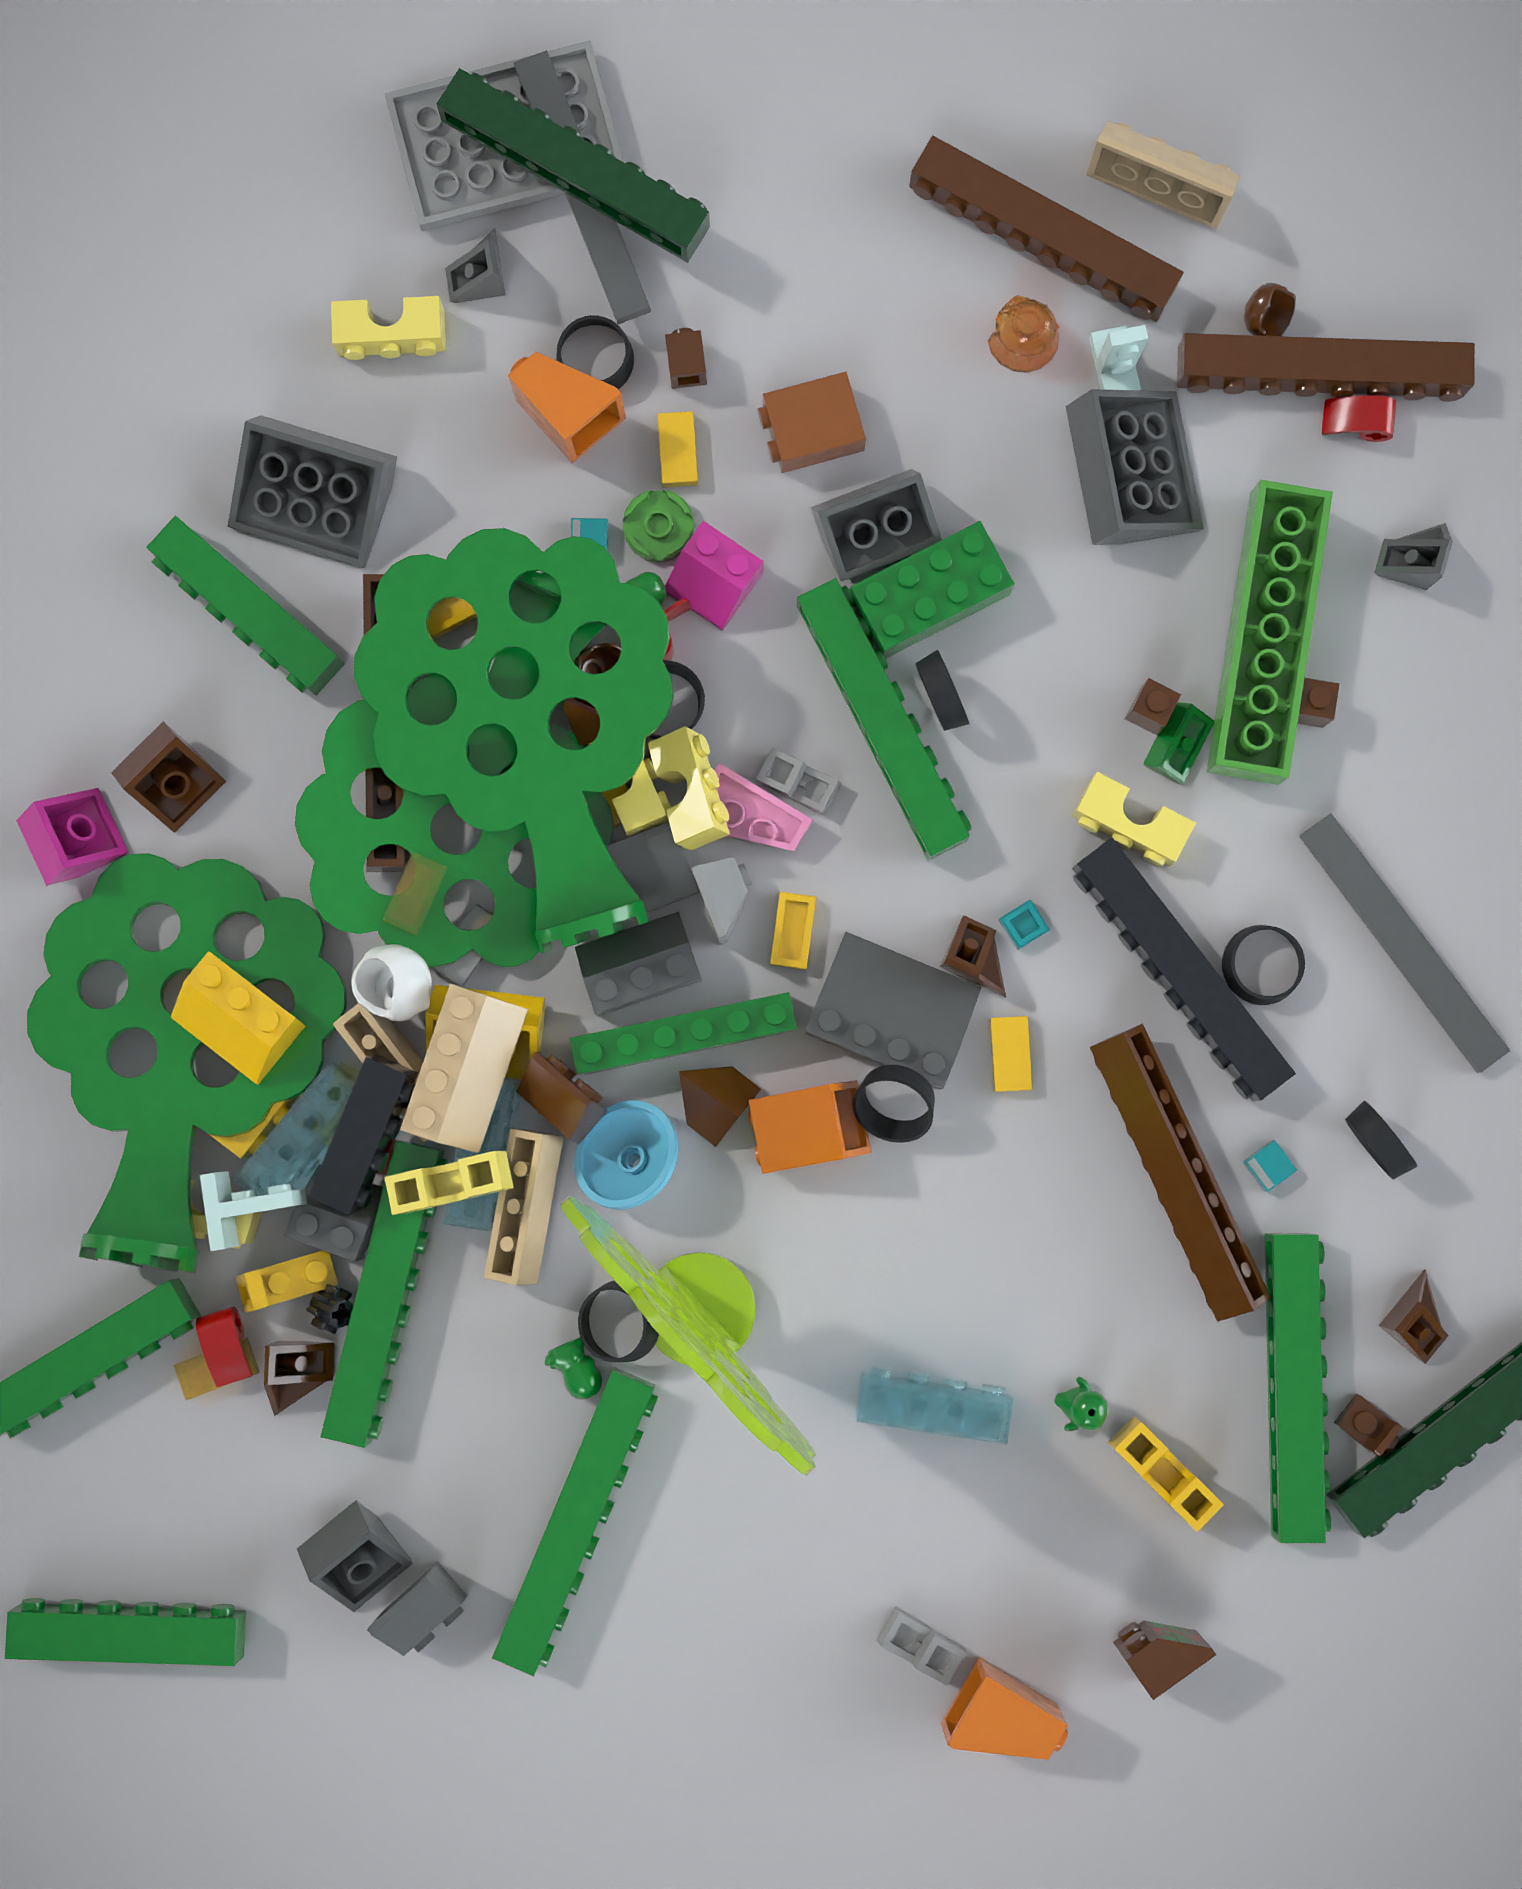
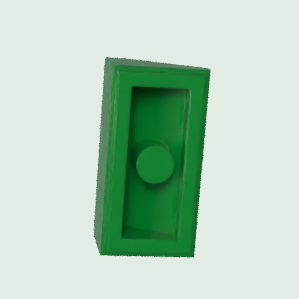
[1143,702,1214,785]

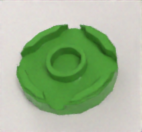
[623,490,695,563]

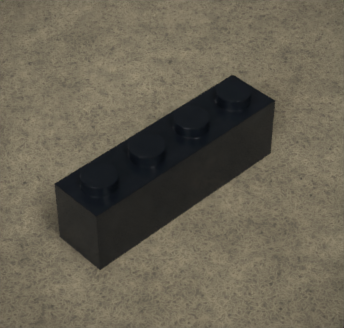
[308,1054,418,1215]

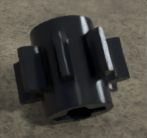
[306,1284,353,1334]

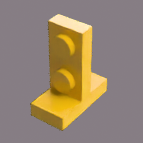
[235,1250,338,1313]

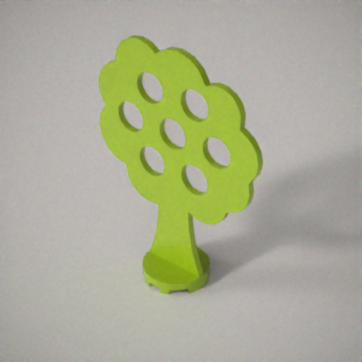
[560,1196,816,1476]

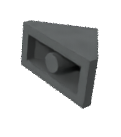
[445,228,505,303]
[1374,523,1453,590]

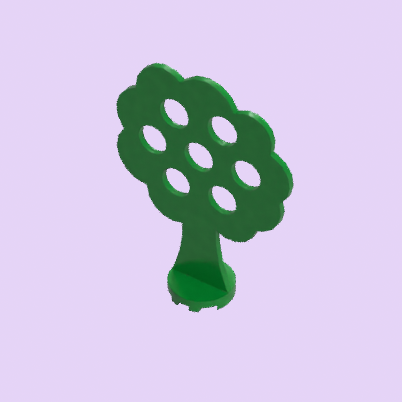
[354,528,674,954]
[295,571,614,967]
[27,853,347,1273]

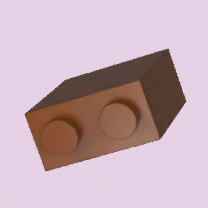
[758,371,866,473]

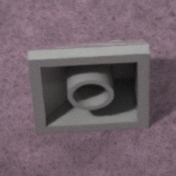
[691,857,752,945]

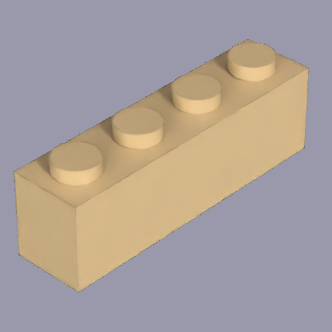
[333,1003,429,1143]
[484,1128,564,1285]

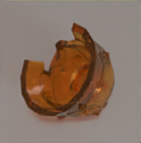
[988,295,1060,373]

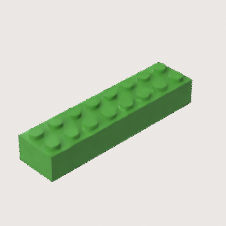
[1206,479,1333,785]

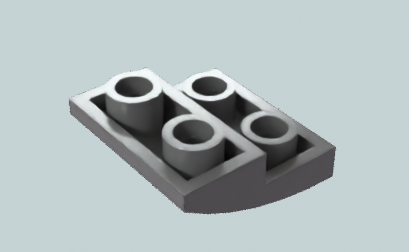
[606,822,700,919]

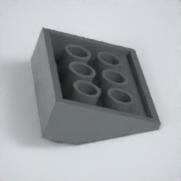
[1065,389,1204,545]
[227,415,397,568]
[804,932,982,1089]

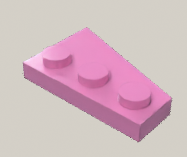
[714,763,813,851]

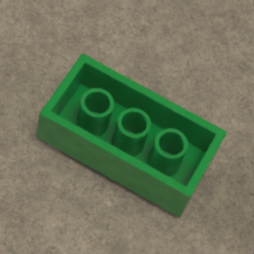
[850,521,1015,659]

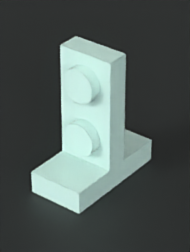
[1089,325,1148,390]
[200,1171,307,1251]

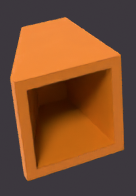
[508,352,626,463]
[748,1080,872,1174]
[941,1657,1068,1760]

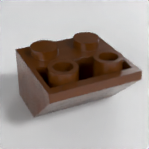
[516,1052,607,1145]

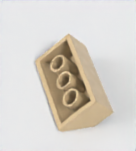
[1086,121,1240,229]
[400,984,528,1153]

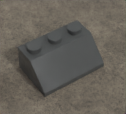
[811,469,942,582]
[575,911,702,1017]

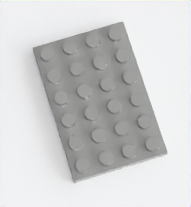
[385,40,624,231]

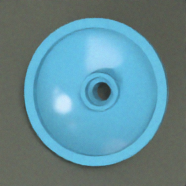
[574,1100,679,1210]

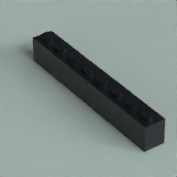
[1072,837,1296,1102]

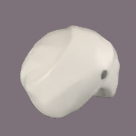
[351,944,432,1022]

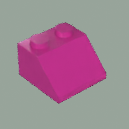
[665,521,763,631]
[16,788,128,886]

